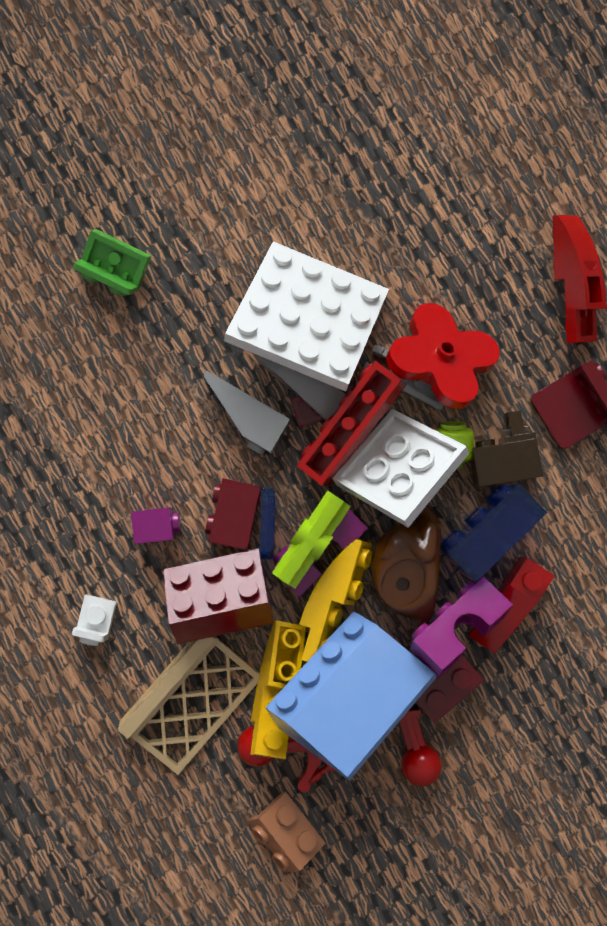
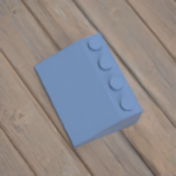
[266,611,437,781]

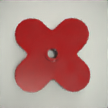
[386,303,500,409]

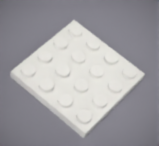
[224,242,389,391]

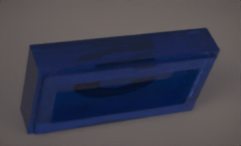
[260,488,276,559]

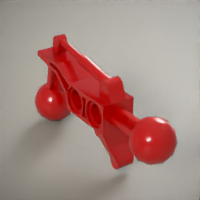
[237,703,442,793]

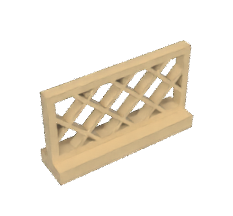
[118,636,259,775]

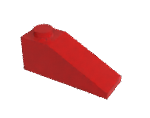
[468,556,555,654]

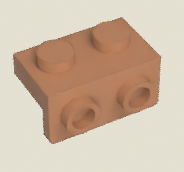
[248,792,326,872]

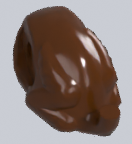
[372,504,441,627]

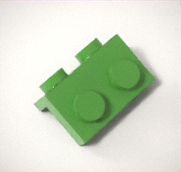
[73,229,152,296]

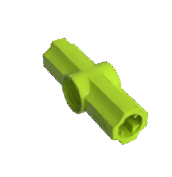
[272,491,351,589]

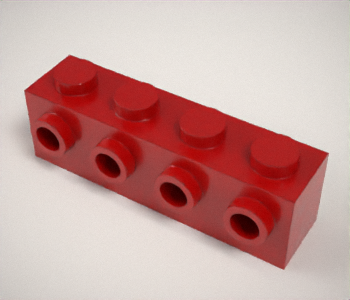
[297,361,407,486]

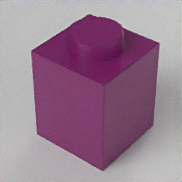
[131,507,181,544]

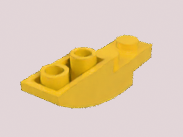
[299,539,373,662]
[250,620,306,759]

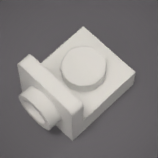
[72,594,117,646]

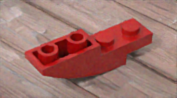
[552,215,607,343]

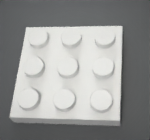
[332,409,469,527]

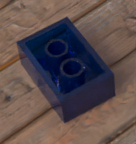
[440,484,548,582]

